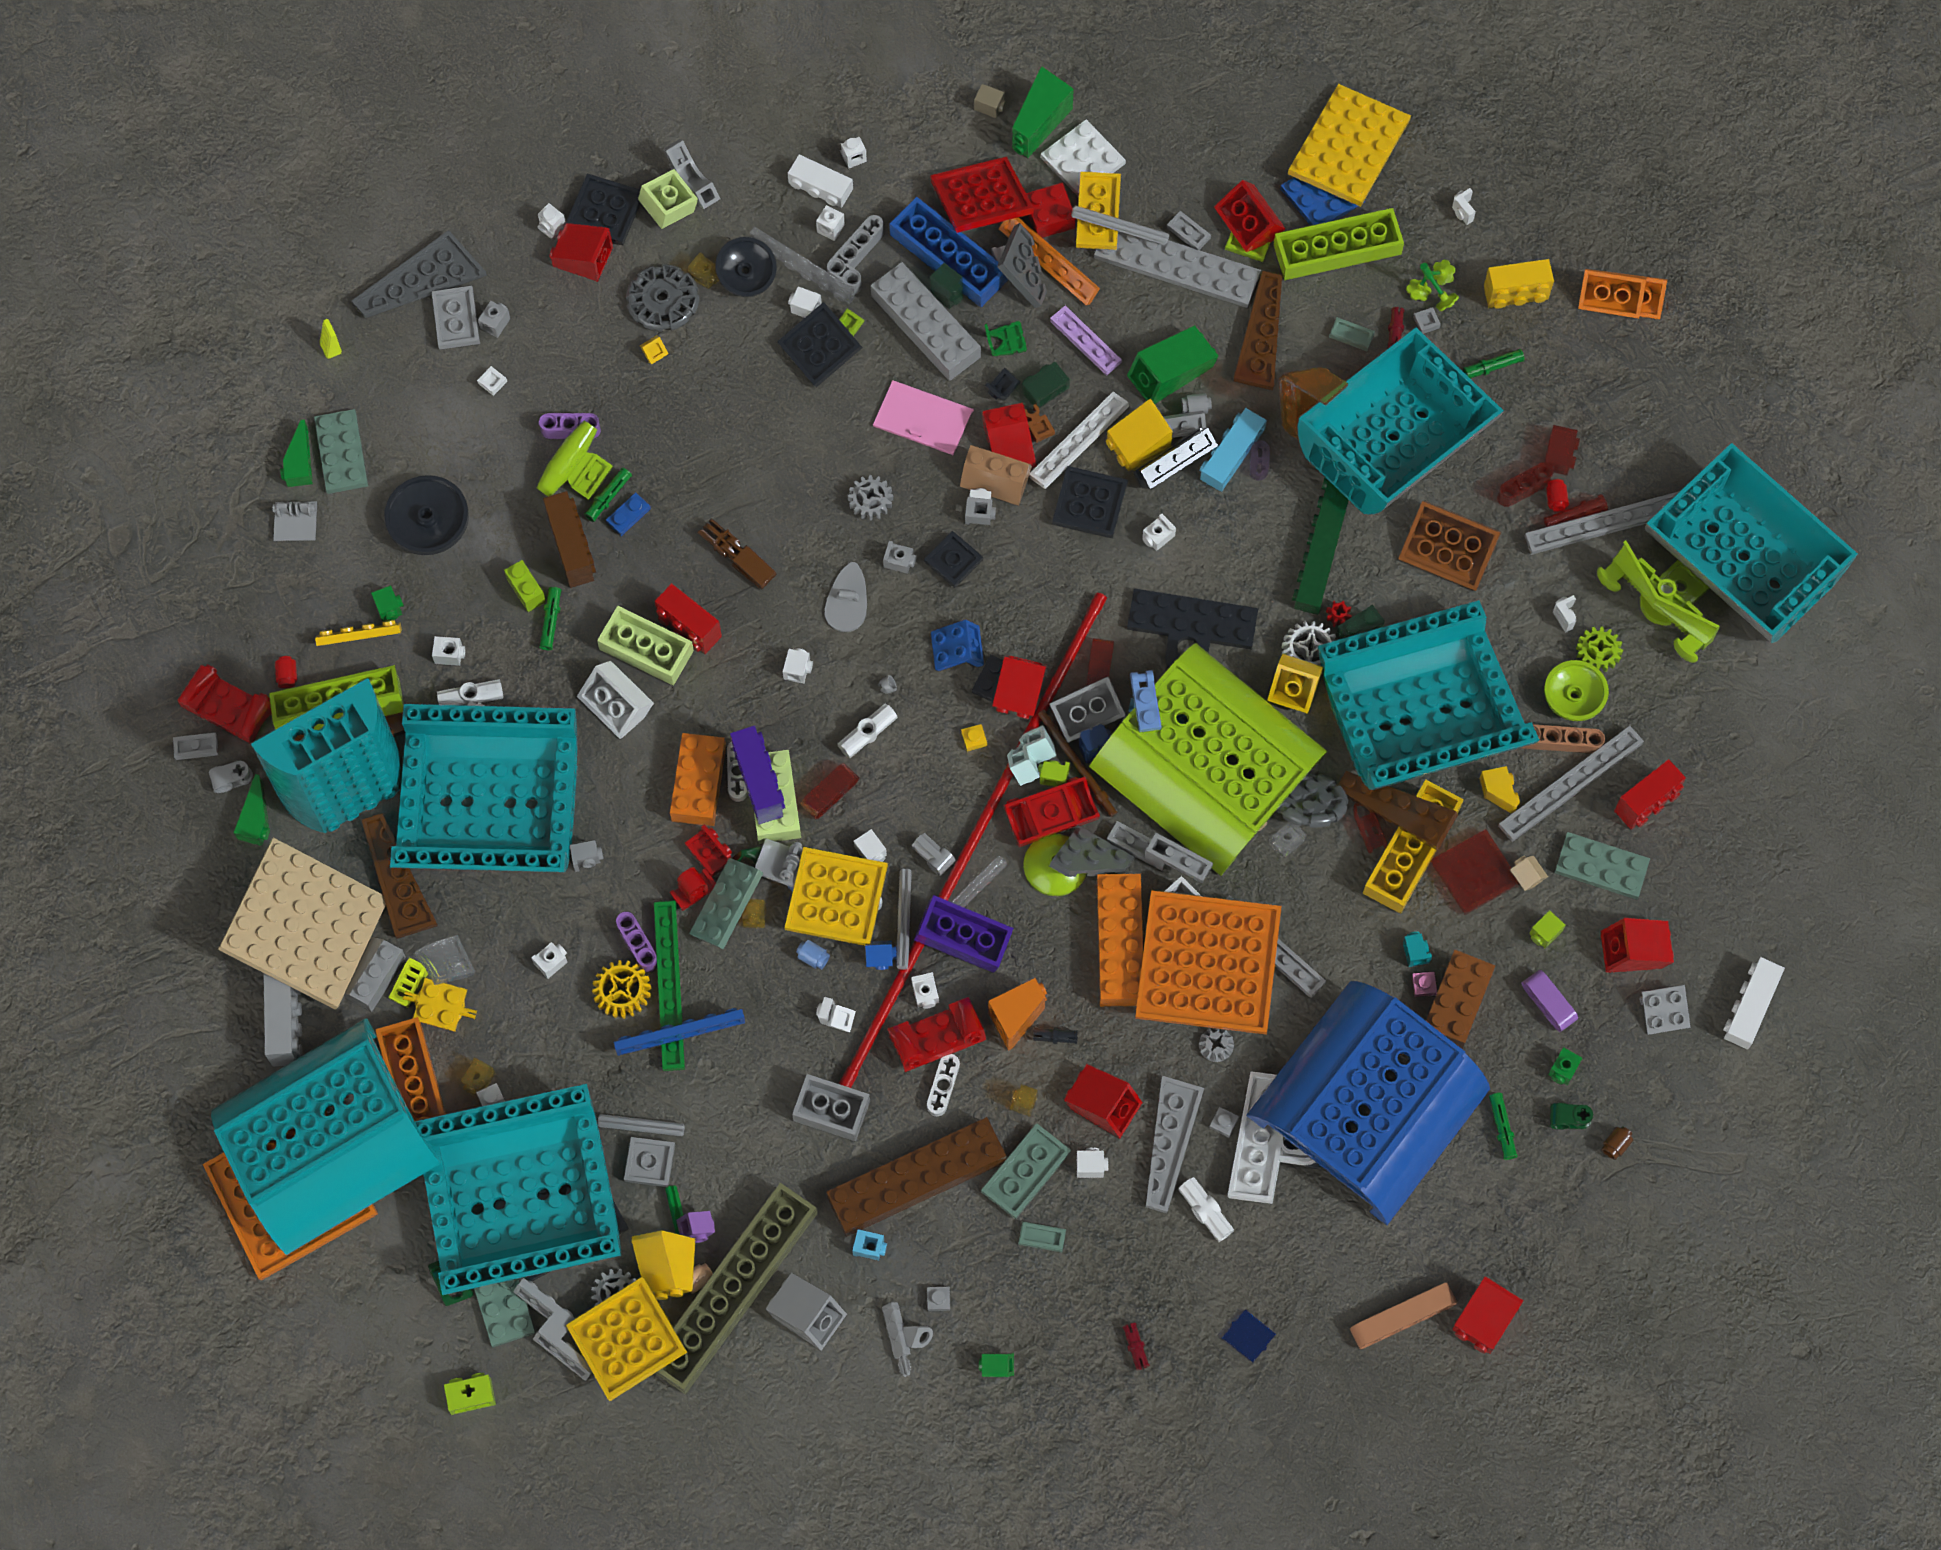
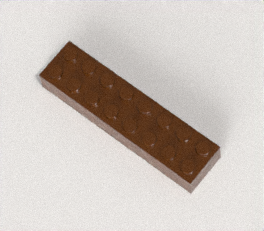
[826,1117,1006,1237]

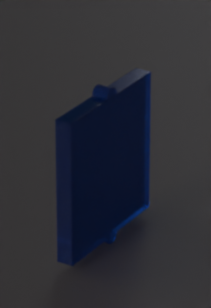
[1222,1310,1276,1363]

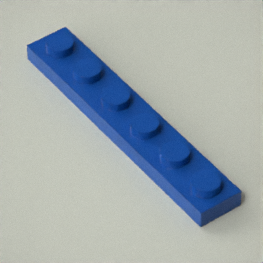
[614,1008,745,1056]

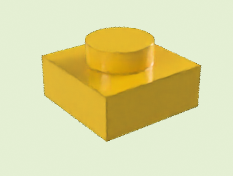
[640,335,669,364]
[961,724,987,751]

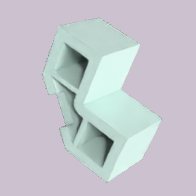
[1007,725,1056,786]

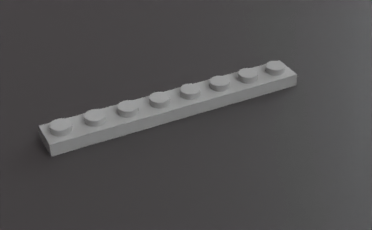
[1525,491,1680,555]
[1498,726,1644,842]

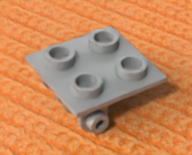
[273,501,317,541]
[755,838,803,888]
[1640,985,1691,1035]

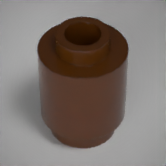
[1601,1126,1633,1160]

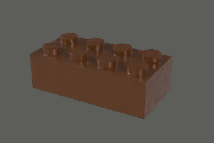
[543,491,596,588]

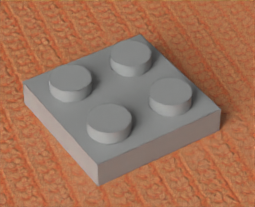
[624,1137,675,1187]

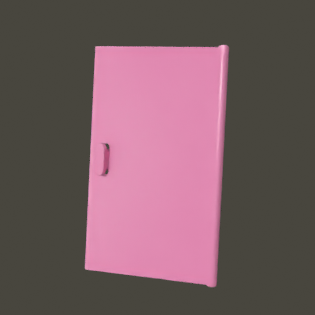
[873,380,974,455]

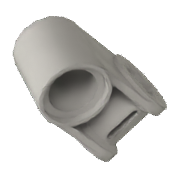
[209,761,253,793]

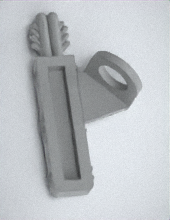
[882,1302,933,1377]

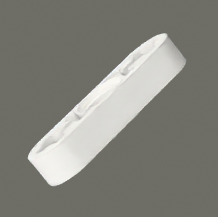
[727,742,748,802]
[927,1054,960,1116]

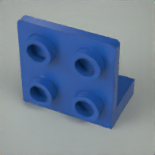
[931,620,984,671]

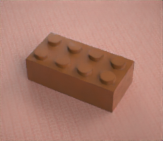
[1426,950,1496,1049]

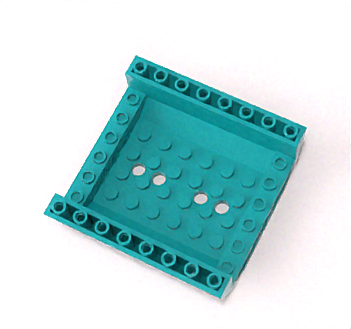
[1318,600,1539,790]
[390,704,578,872]
[211,1018,441,1255]
[415,1084,621,1295]

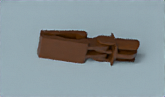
[697,518,777,590]

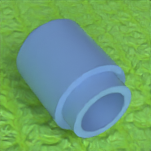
[796,940,830,970]

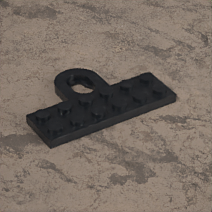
[1127,588,1259,669]

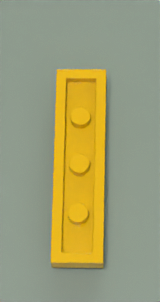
[315,620,402,646]

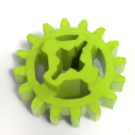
[1576,627,1623,672]

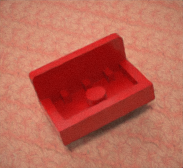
[685,824,732,877]

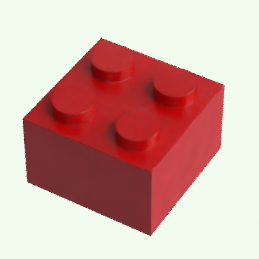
[1026,183,1076,238]

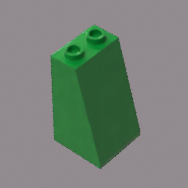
[1012,67,1074,158]
[1127,325,1218,404]

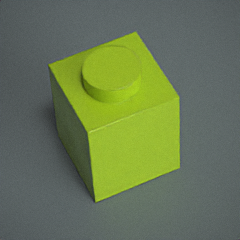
[1529,910,1565,948]

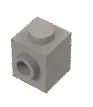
[478,301,510,338]

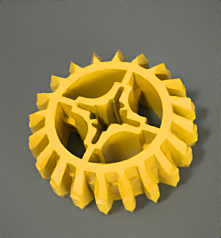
[592,960,651,1019]

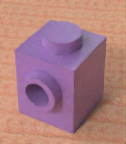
[677,1211,715,1243]

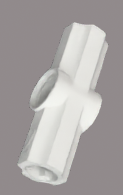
[437,679,503,706]
[838,703,898,758]
[1178,1177,1234,1242]

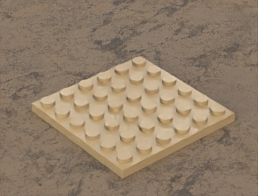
[218,838,386,1010]

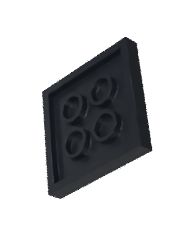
[565,173,641,246]
[777,302,863,387]
[1052,466,1128,539]

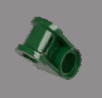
[1550,1103,1594,1130]

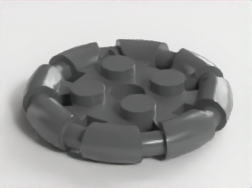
[626,264,700,332]
[1276,771,1348,828]

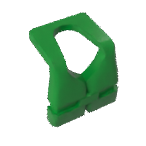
[984,321,1027,356]

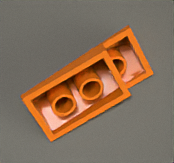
[1578,269,1667,319]

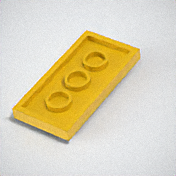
[1076,172,1121,250]

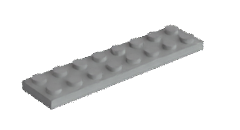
[1094,231,1261,308]

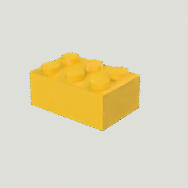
[1484,259,1554,309]

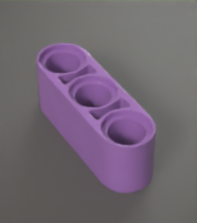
[539,413,601,439]
[616,912,657,973]
[1522,969,1578,1032]

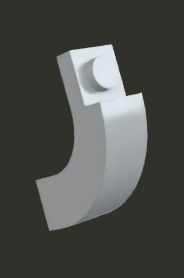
[663,139,720,209]

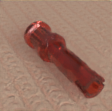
[1544,494,1608,527]

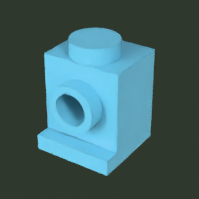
[852,1230,887,1261]

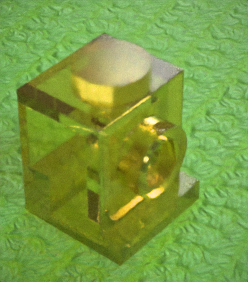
[688,252,719,289]
[742,899,766,928]
[461,1057,496,1095]
[1010,1084,1038,1117]

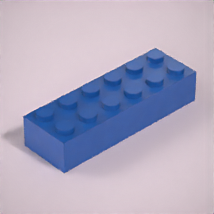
[890,197,1008,308]

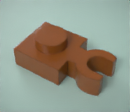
[1025,404,1055,443]

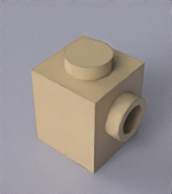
[1510,855,1548,891]

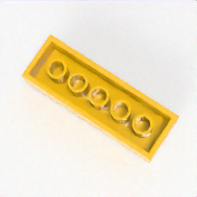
[1363,779,1464,914]

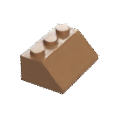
[960,445,1032,506]

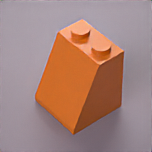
[988,978,1047,1051]

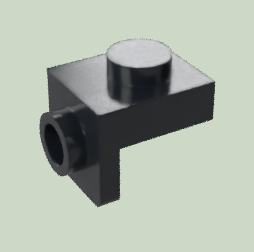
[985,368,1021,400]

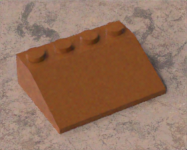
[1399,500,1502,591]

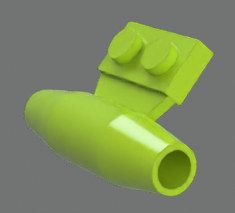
[536,420,613,500]

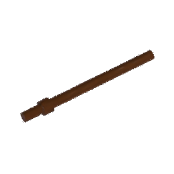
[1038,710,1118,817]

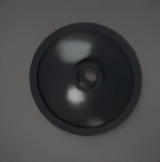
[715,237,777,297]

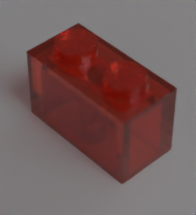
[1543,425,1580,475]

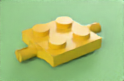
[403,978,477,1032]

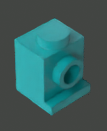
[1403,931,1432,967]

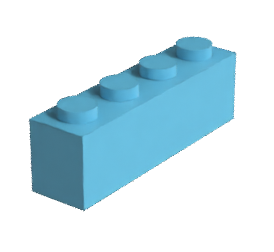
[1200,408,1267,492]

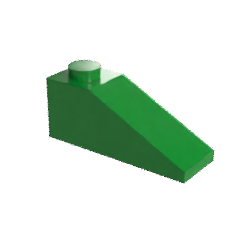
[280,419,313,487]
[234,774,270,846]

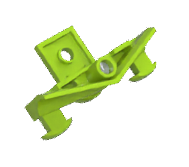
[1597,540,1720,663]

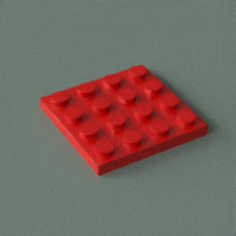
[930,156,1034,233]

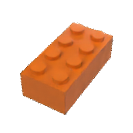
[670,733,726,826]

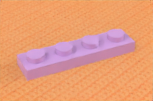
[1050,306,1122,376]

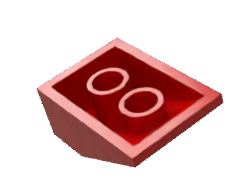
[983,403,1037,469]

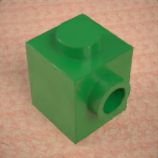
[371,585,404,621]
[1548,1047,1582,1086]
[979,1352,1014,1377]

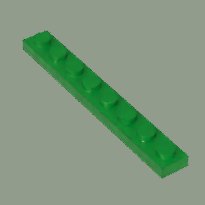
[654,901,685,1071]

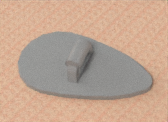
[825,562,867,632]

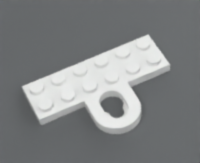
[1228,1072,1316,1204]

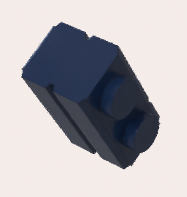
[1078,724,1112,764]

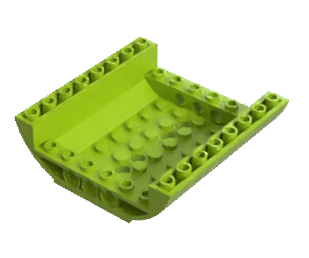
[1089,643,1328,876]

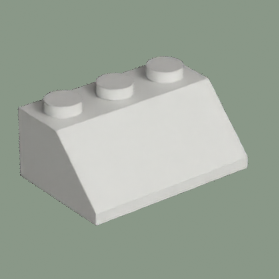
[577,661,654,739]

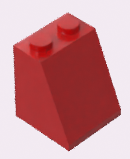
[549,223,613,282]
[992,654,1047,719]
[1600,918,1674,973]
[1064,1064,1143,1139]
[1452,1276,1524,1354]

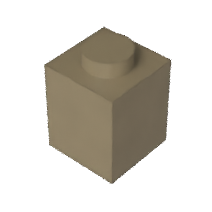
[974,84,1006,118]

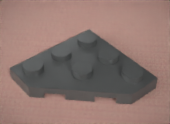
[997,223,1047,308]
[1049,826,1134,877]

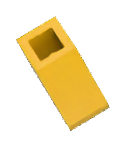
[1479,766,1520,813]

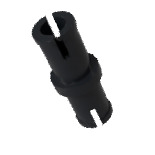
[1033,1027,1078,1044]

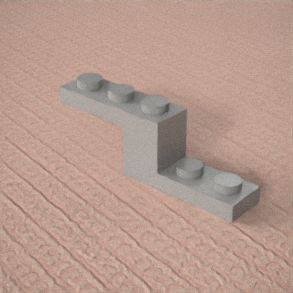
[1107,821,1213,883]
[513,1278,592,1381]

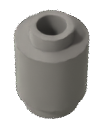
[1181,393,1212,414]

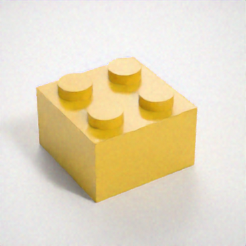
[1267,654,1323,714]

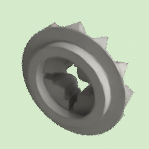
[1199,1028,1234,1062]

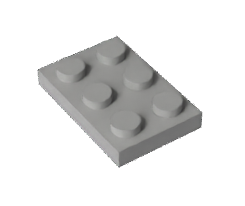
[432,286,480,350]

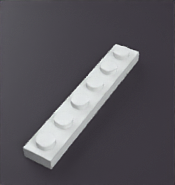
[1029,392,1129,489]

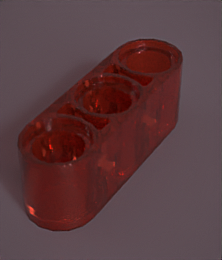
[1497,463,1554,507]
[1086,638,1114,686]
[800,763,859,820]

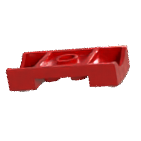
[177,664,272,744]
[1004,777,1100,848]
[888,997,986,1072]

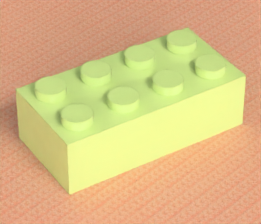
[597,606,694,686]
[754,750,801,844]

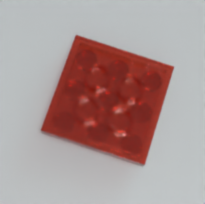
[1431,829,1520,915]

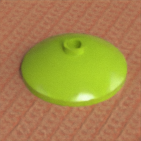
[1544,660,1609,721]
[1023,834,1087,896]

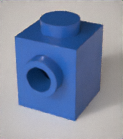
[865,941,897,970]

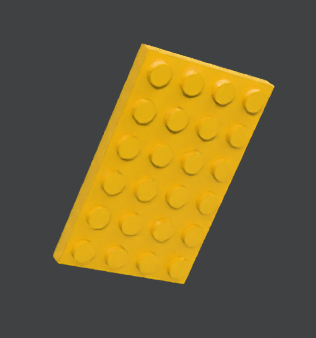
[1288,84,1411,207]

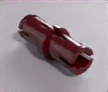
[1388,307,1404,348]
[1122,1323,1150,1370]

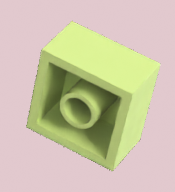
[638,169,698,229]

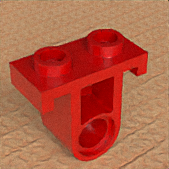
[670,867,716,911]

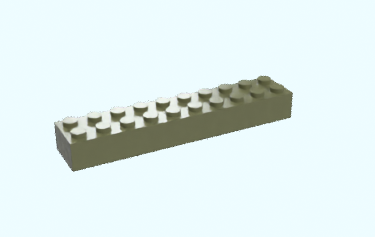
[655,1183,817,1395]

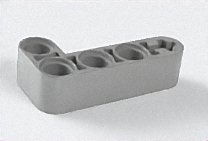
[827,215,884,295]

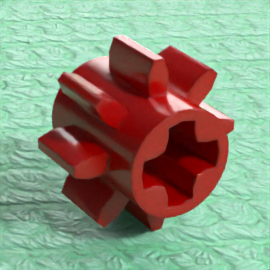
[1326,601,1352,627]

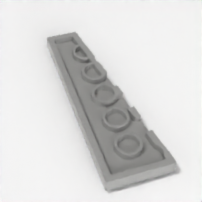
[1146,1076,1204,1214]

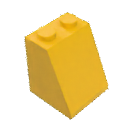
[1106,399,1173,472]
[632,1230,695,1300]

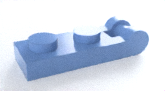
[1130,670,1162,732]

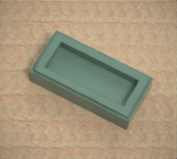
[1329,317,1375,351]
[1018,1221,1066,1253]

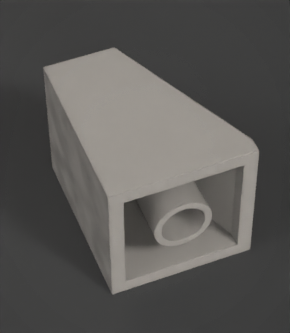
[766,1273,847,1351]

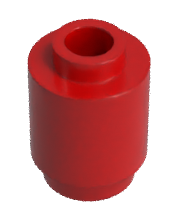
[1546,479,1569,512]
[275,656,297,689]

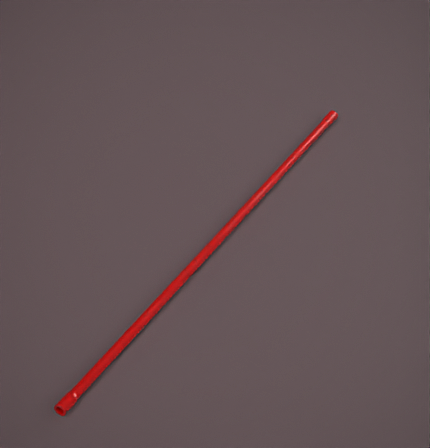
[839,592,1107,1088]

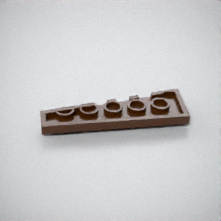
[1233,271,1282,391]
[1337,771,1458,850]
[362,813,438,939]

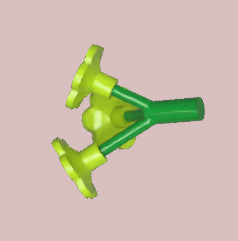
[1406,260,1459,311]

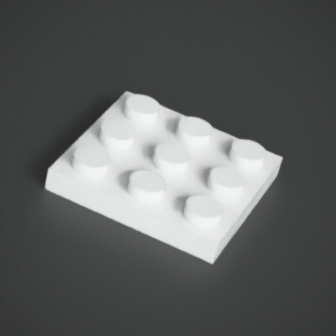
[1040,119,1126,197]

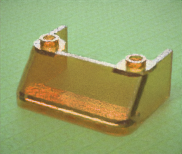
[1279,367,1348,440]

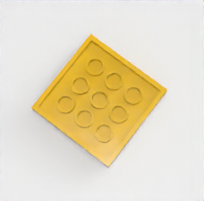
[785,847,888,946]
[566,1277,687,1401]

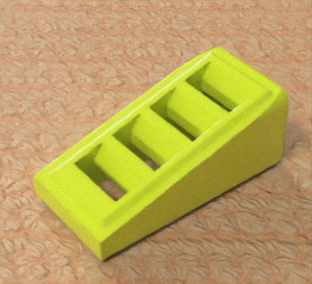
[320,319,342,359]
[389,958,430,1008]

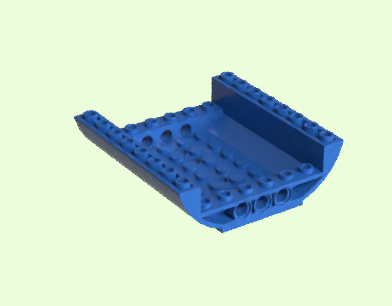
[1246,981,1490,1226]

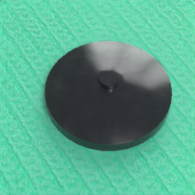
[384,475,469,555]

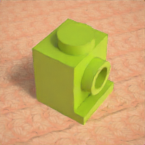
[1038,760,1070,787]

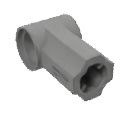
[912,833,956,876]

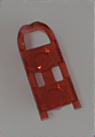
[1353,803,1388,854]

